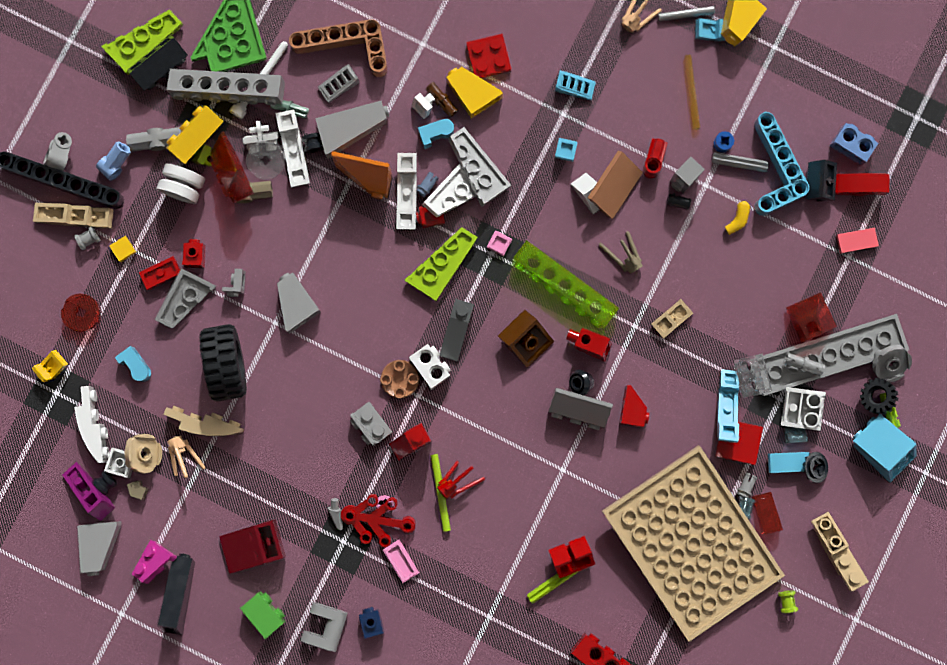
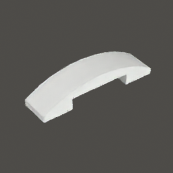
[275,110,310,188]
[396,153,417,230]

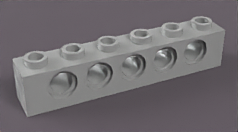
[167,69,285,106]

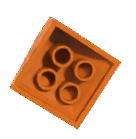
[331,151,392,199]

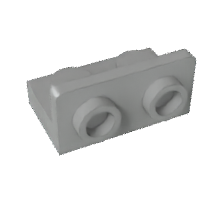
[350,402,392,446]

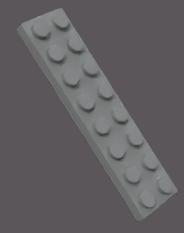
[750,314,909,396]

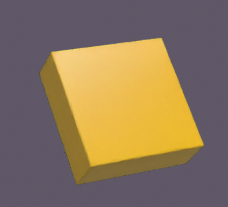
[109,236,137,263]

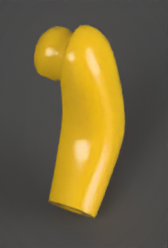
[725,201,750,235]

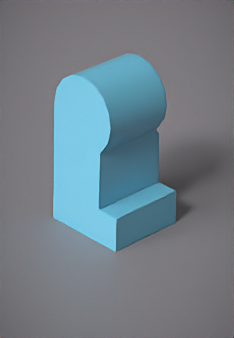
[418,119,454,149]
[115,346,151,382]

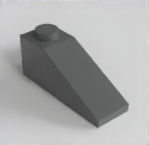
[439,299,474,361]

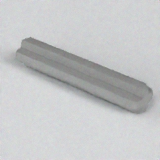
[712,152,768,172]

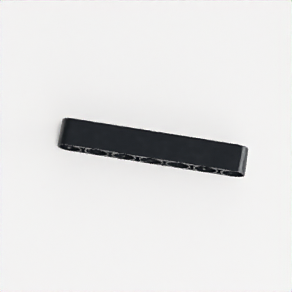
[0,151,124,209]

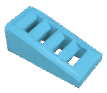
[555,71,596,100]

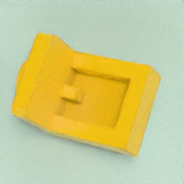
[32,350,68,382]

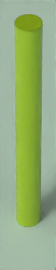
[430,454,451,532]

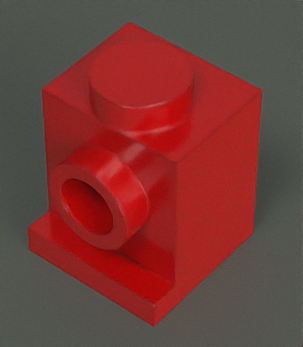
[182,239,206,268]

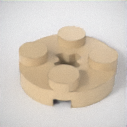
[125,434,162,473]

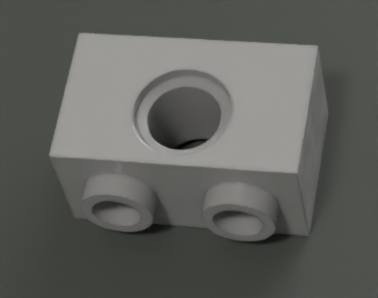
[670,156,705,194]

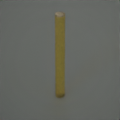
[684,55,700,130]

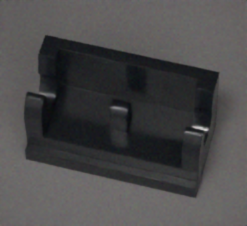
[806,159,837,202]

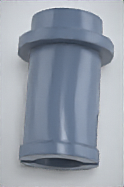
[416,172,438,197]

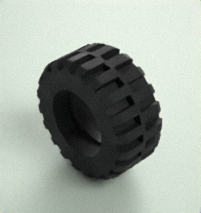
[199,324,247,402]

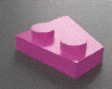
[132,540,177,584]

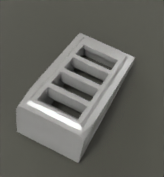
[318,64,360,103]

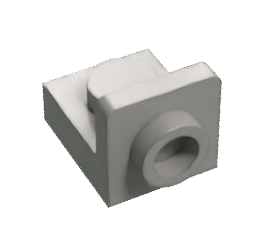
[222,269,246,297]

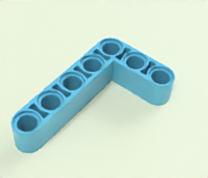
[754,112,809,216]

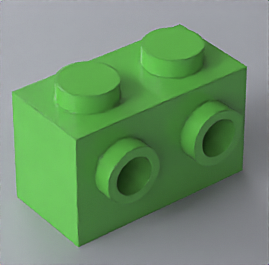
[240,591,286,639]

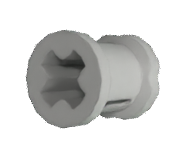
[74,227,100,250]

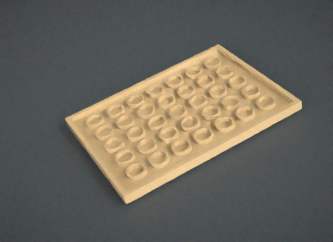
[602,446,785,642]

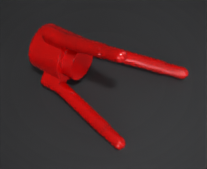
[437,461,485,499]

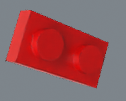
[139,256,180,291]

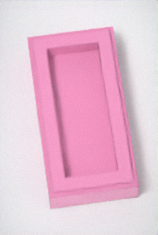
[383,539,419,583]

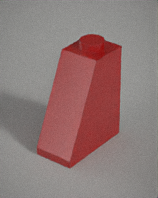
[389,423,432,461]

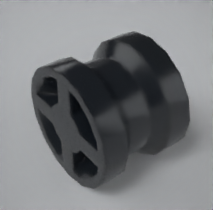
[301,133,323,154]
[92,471,117,495]

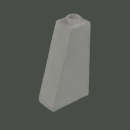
[315,101,389,159]

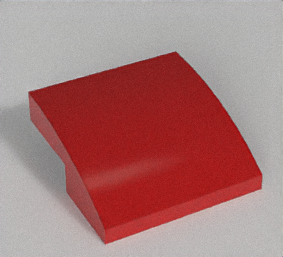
[715,422,763,465]

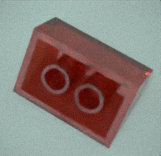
[210,132,254,203]

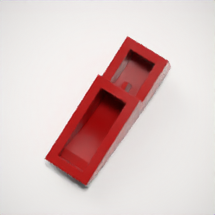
[835,173,890,196]

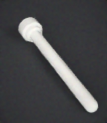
[229,42,288,119]

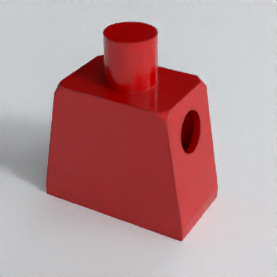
[566,328,612,362]

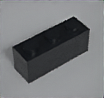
[127,35,188,91]

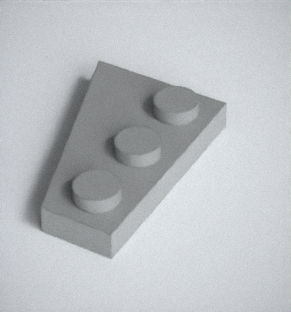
[155,268,216,328]

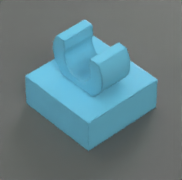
[555,138,578,162]

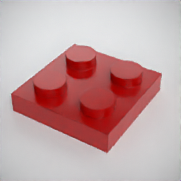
[466,33,511,78]

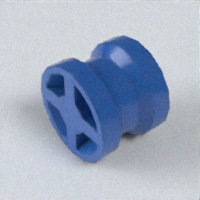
[713,131,734,153]

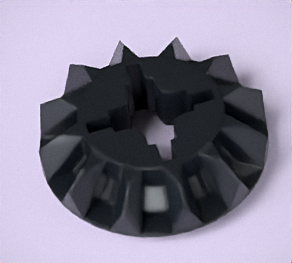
[802,452,828,483]

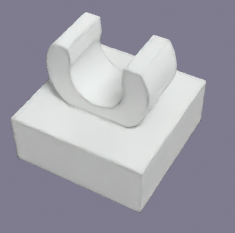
[411,93,435,119]

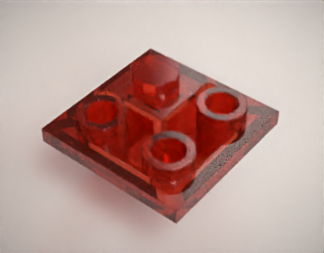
[786,292,837,342]

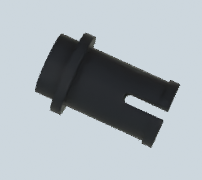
[666,193,691,210]

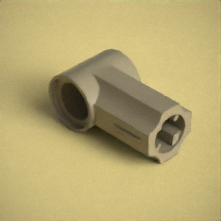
[234,181,273,203]

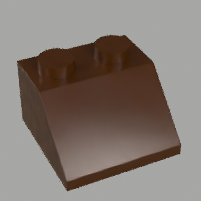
[498,310,554,368]

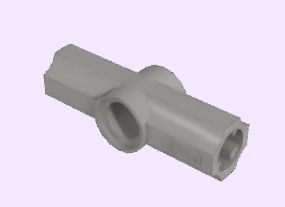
[126,127,181,152]

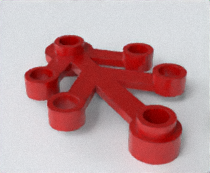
[341,494,416,547]

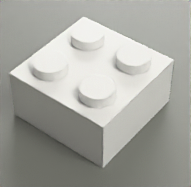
[104,448,133,478]

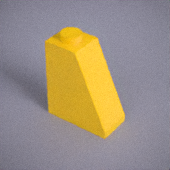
[721,0,767,47]
[446,67,503,119]

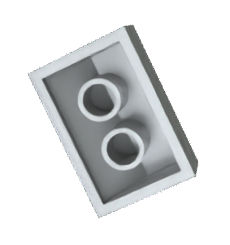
[548,388,613,431]

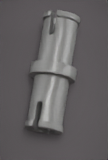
[783,352,825,376]

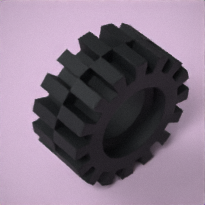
[860,378,899,415]

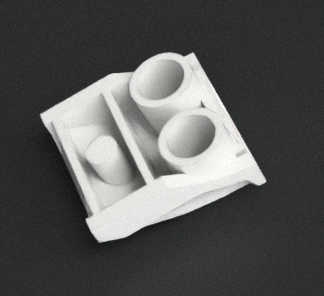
[781,387,826,431]

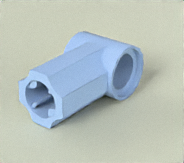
[96,141,131,181]

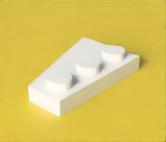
[422,164,476,217]

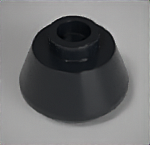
[569,370,594,395]

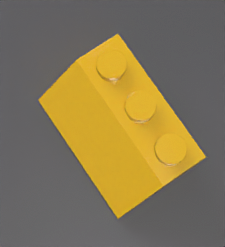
[166,105,224,164]

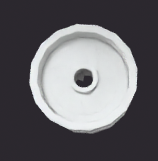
[156,163,205,204]

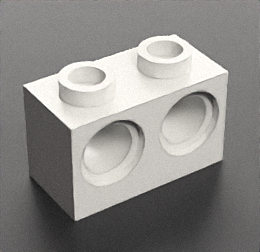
[409,344,451,390]

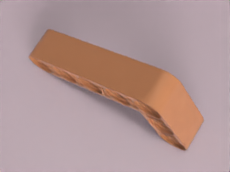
[289,19,387,77]

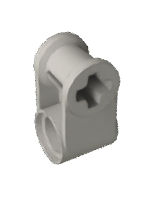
[43,132,72,171]

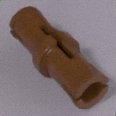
[425,82,458,118]

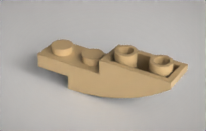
[164,405,244,436]
[811,512,869,592]

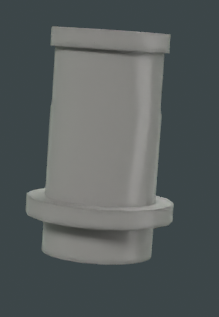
[737,473,757,499]

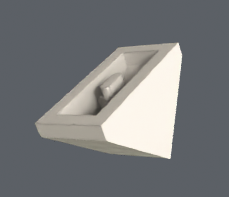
[571,173,600,214]

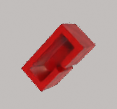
[548,536,596,579]

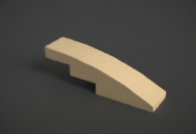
[33,203,114,228]

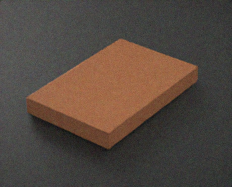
[587,151,643,219]

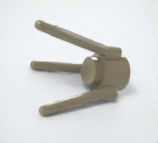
[599,231,643,274]

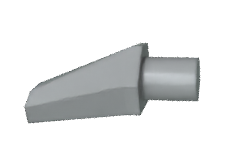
[327,498,343,530]

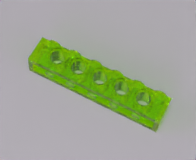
[512,240,619,328]

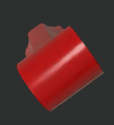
[643,138,668,178]

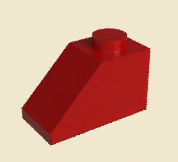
[619,385,649,428]

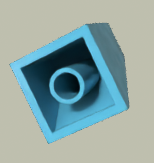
[853,414,917,482]

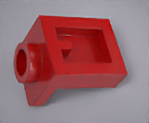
[416,206,445,228]

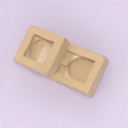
[651,299,693,338]

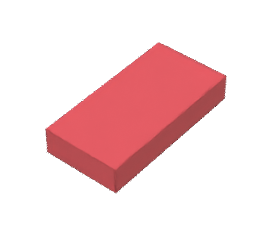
[836,228,879,254]

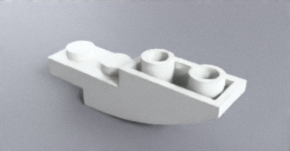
[75,386,110,463]

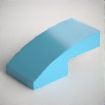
[695,18,726,41]
[768,452,809,473]

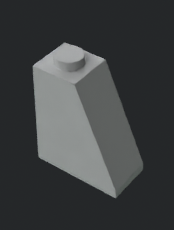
[277,272,321,334]
[77,521,122,576]

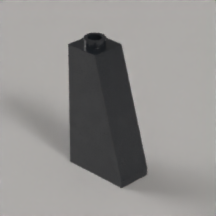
[157,553,195,635]

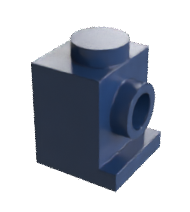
[359,607,385,639]

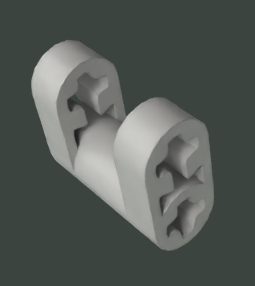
[301,602,348,651]

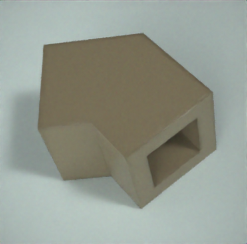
[127,481,149,500]

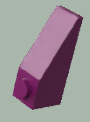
[62,462,115,521]

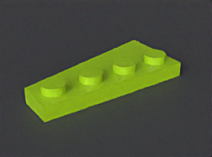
[101,9,183,75]
[404,227,478,301]

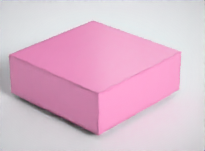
[487,230,512,256]

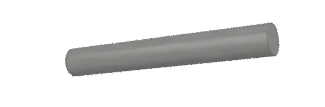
[658,6,715,21]

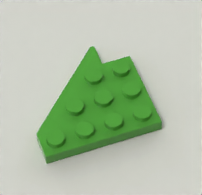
[191,0,267,72]

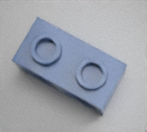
[830,123,878,166]

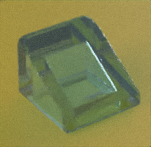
[784,426,808,443]

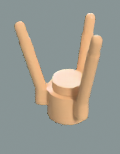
[621,0,661,33]
[167,436,205,478]

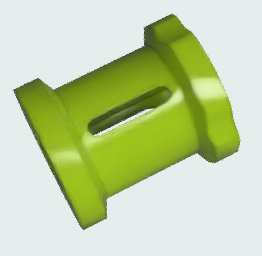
[778,590,799,613]

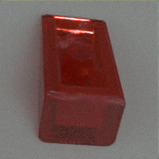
[752,492,783,535]

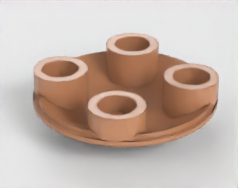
[380,360,419,398]

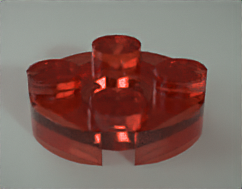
[61,293,101,332]

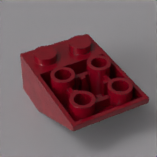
[219,519,286,574]

